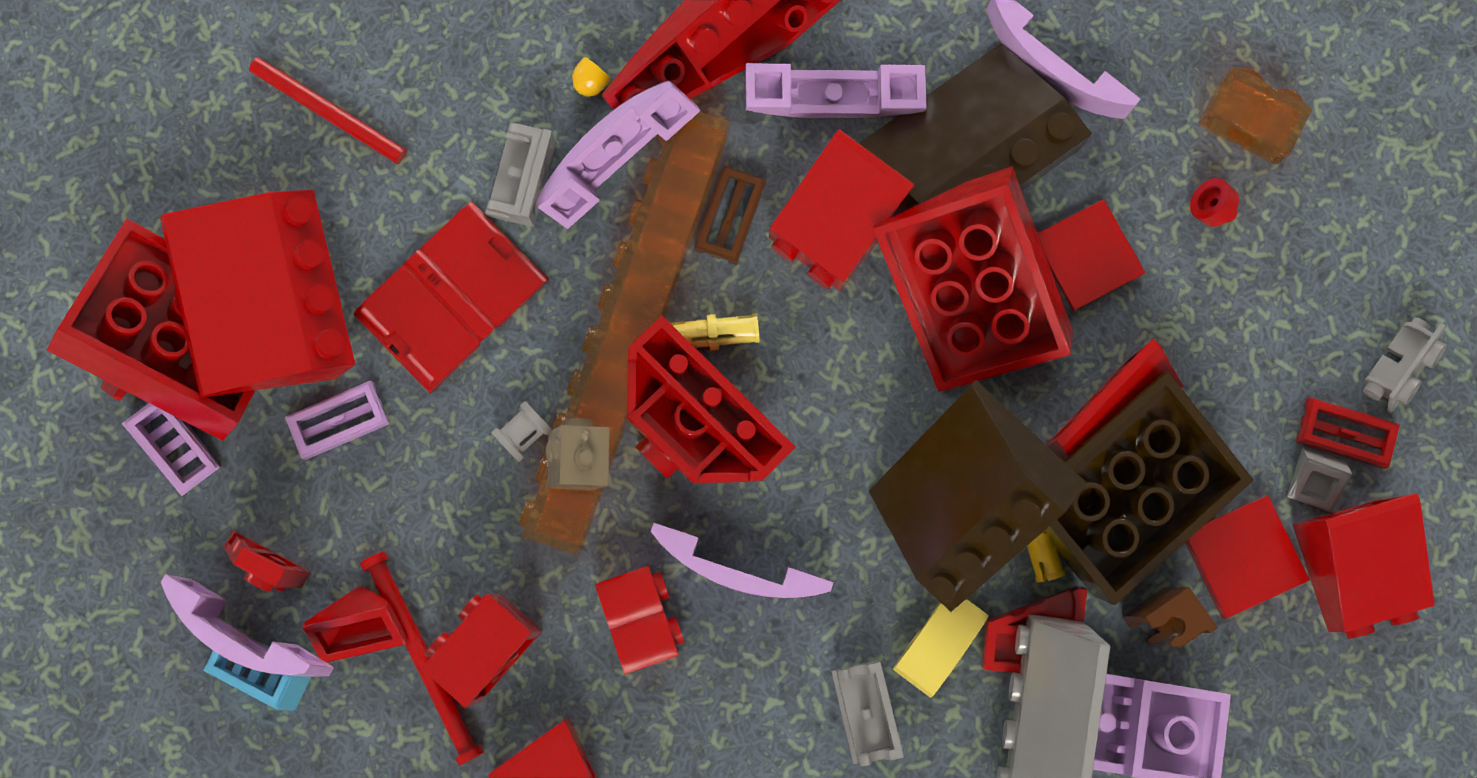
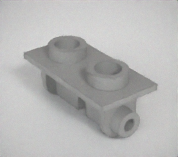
[1363,318,1447,414]

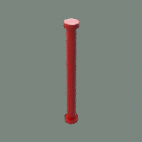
[359,551,485,766]

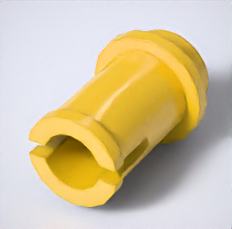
[1027,531,1066,583]

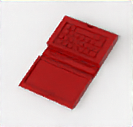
[353,202,549,394]

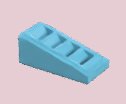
[203,639,311,711]

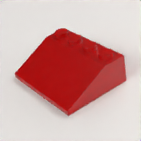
[873,166,1074,392]
[160,189,356,398]
[46,218,256,441]

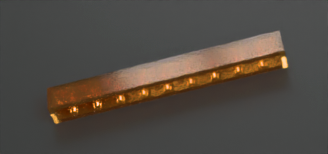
[519,112,729,556]

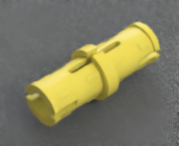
[670,313,760,351]

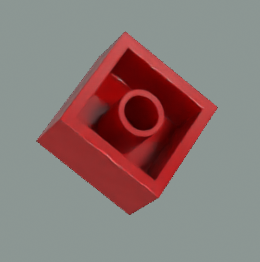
[421,593,543,708]

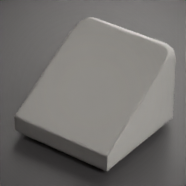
[1287,446,1352,513]

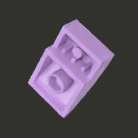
[1093,674,1231,778]

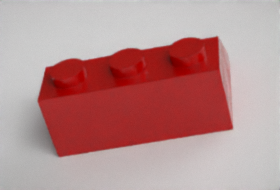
[1046,339,1183,460]

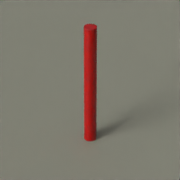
[249,57,407,165]

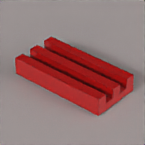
[1295,397,1400,469]

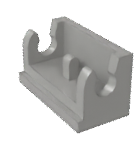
[485,123,557,227]
[831,660,904,766]

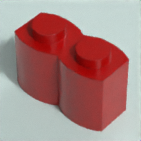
[595,565,685,675]

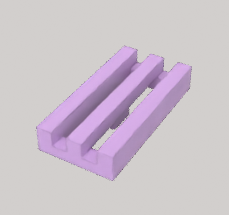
[285,381,390,460]

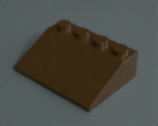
[859,43,1092,210]
[1045,371,1254,606]
[869,380,1087,612]

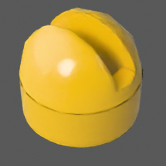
[572,57,611,97]

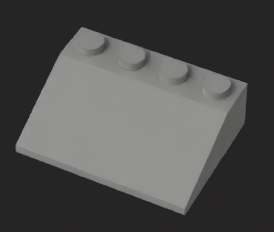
[996,614,1110,778]

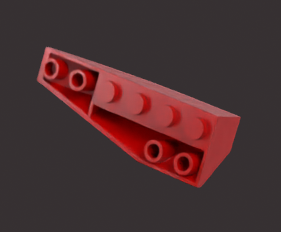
[602,0,841,110]

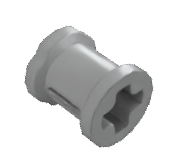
[491,401,552,462]

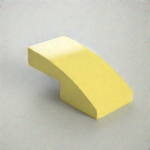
[893,599,989,698]

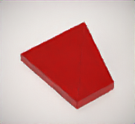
[302,585,408,663]

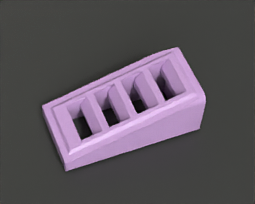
[122,403,220,496]

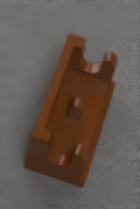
[1122,587,1218,647]

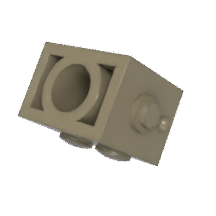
[546,418,610,490]

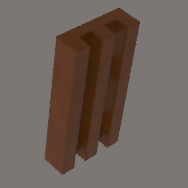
[694,165,766,265]

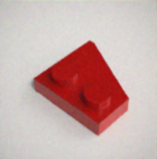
[223,530,311,592]
[981,586,1087,673]

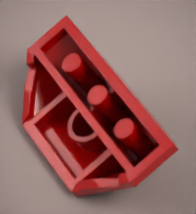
[626,315,796,484]

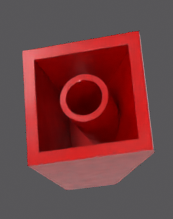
[769,129,915,291]
[1292,493,1435,639]

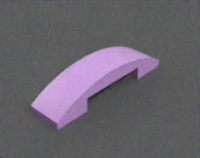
[986,0,1140,119]
[745,63,926,118]
[536,81,700,229]
[651,523,834,598]
[161,574,334,677]

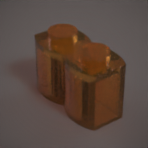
[1198,67,1312,164]

